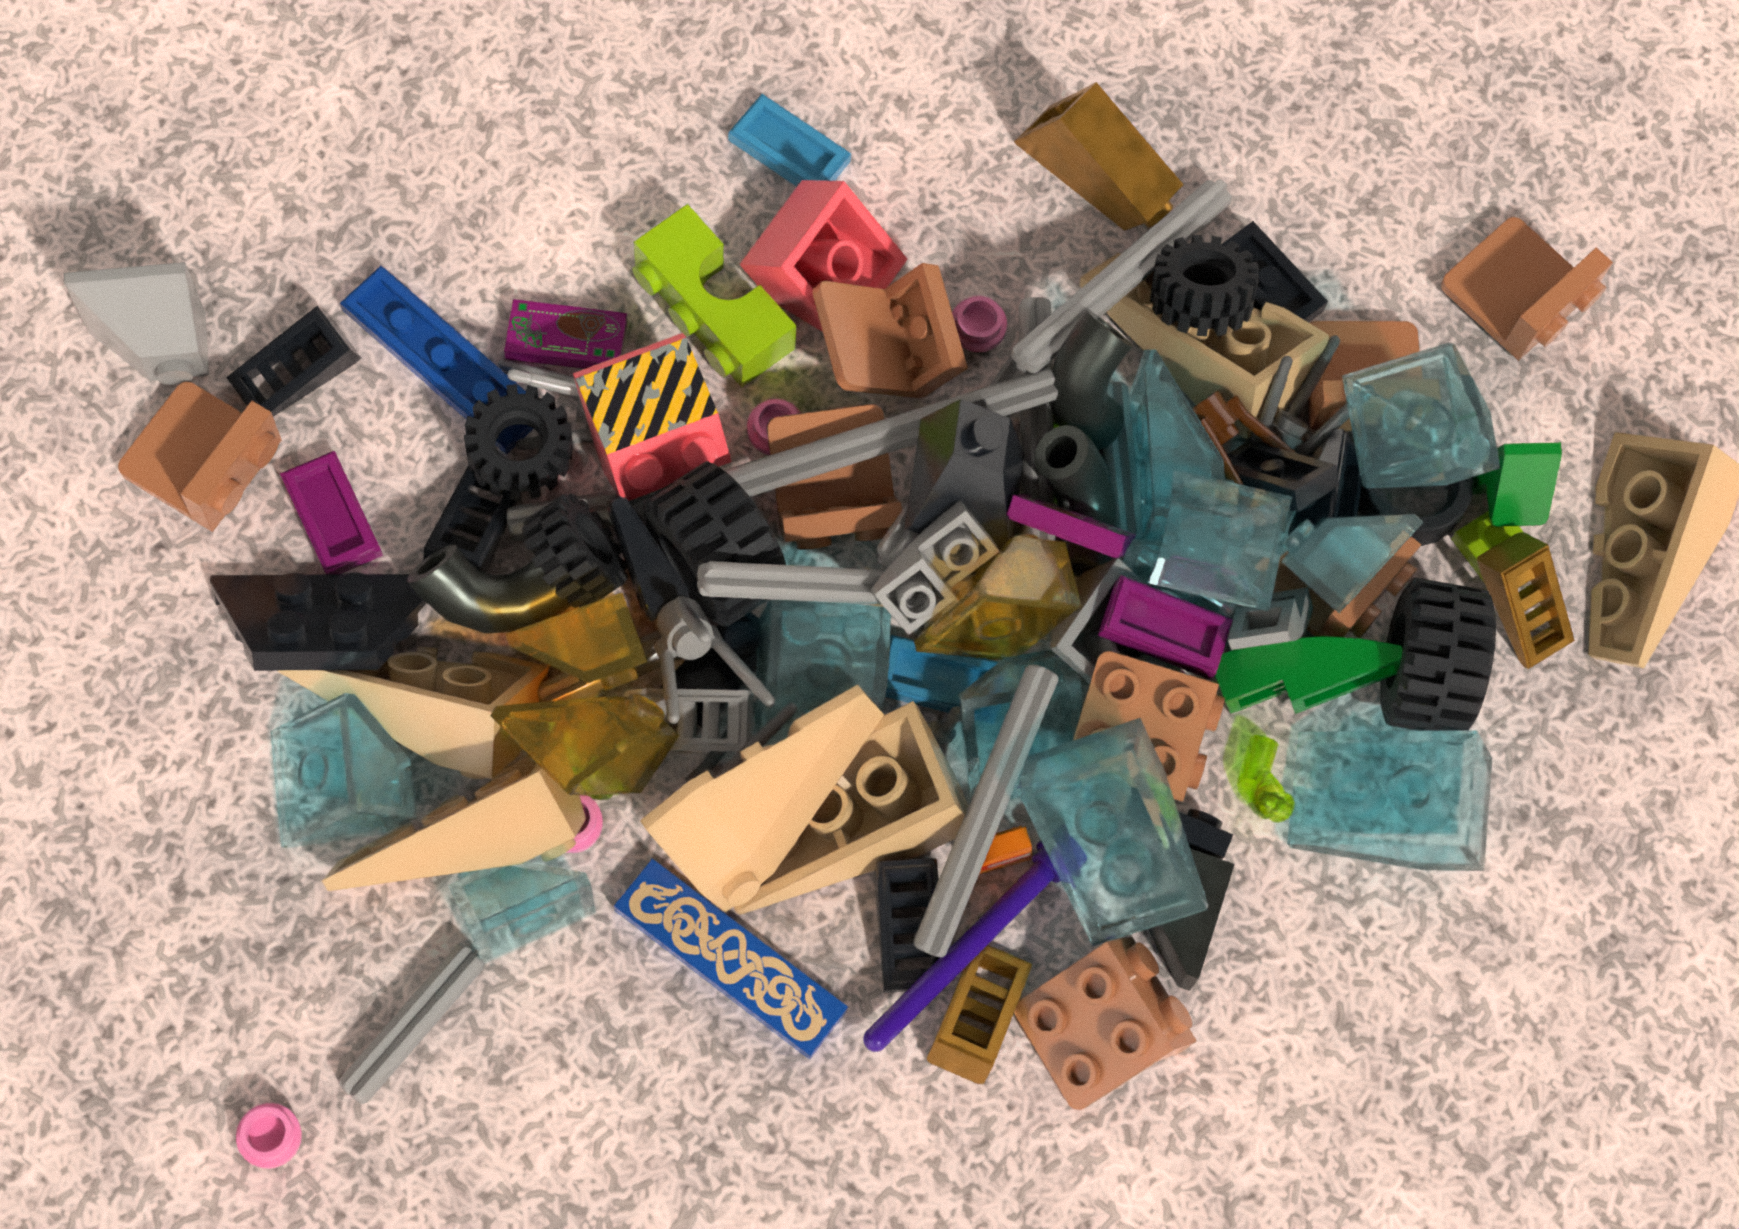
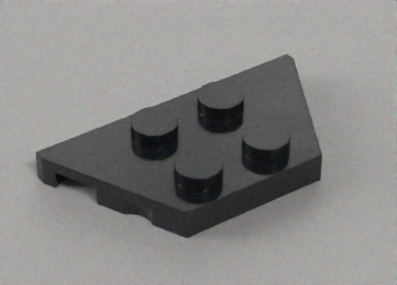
[210,572,427,671]

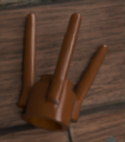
[1180,391,1295,526]

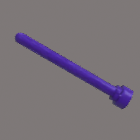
[863,827,1089,1052]

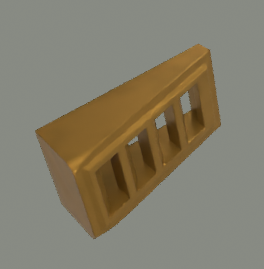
[1477,532,1575,669]
[927,945,1033,1084]

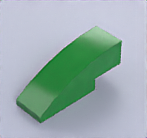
[1215,636,1403,714]

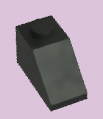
[1133,839,1235,991]

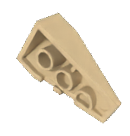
[1080,253,1329,439]
[1588,432,1739,669]
[278,646,549,779]
[640,684,884,913]
[733,701,969,915]
[322,739,586,891]

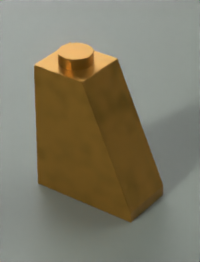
[1014,82,1184,231]

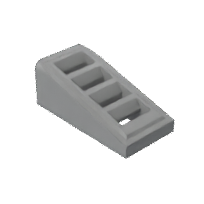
[622,688,753,752]

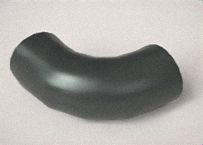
[1050,310,1133,450]
[1035,425,1118,577]
[407,544,571,634]

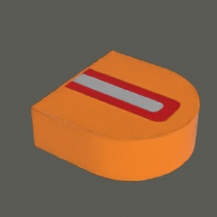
[979,825,1032,874]

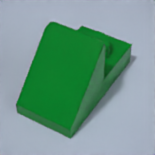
[1470,442,1562,527]

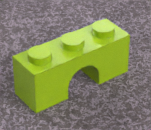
[632,204,796,388]

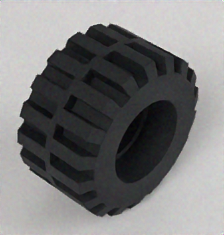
[643,461,786,627]
[1380,577,1496,738]

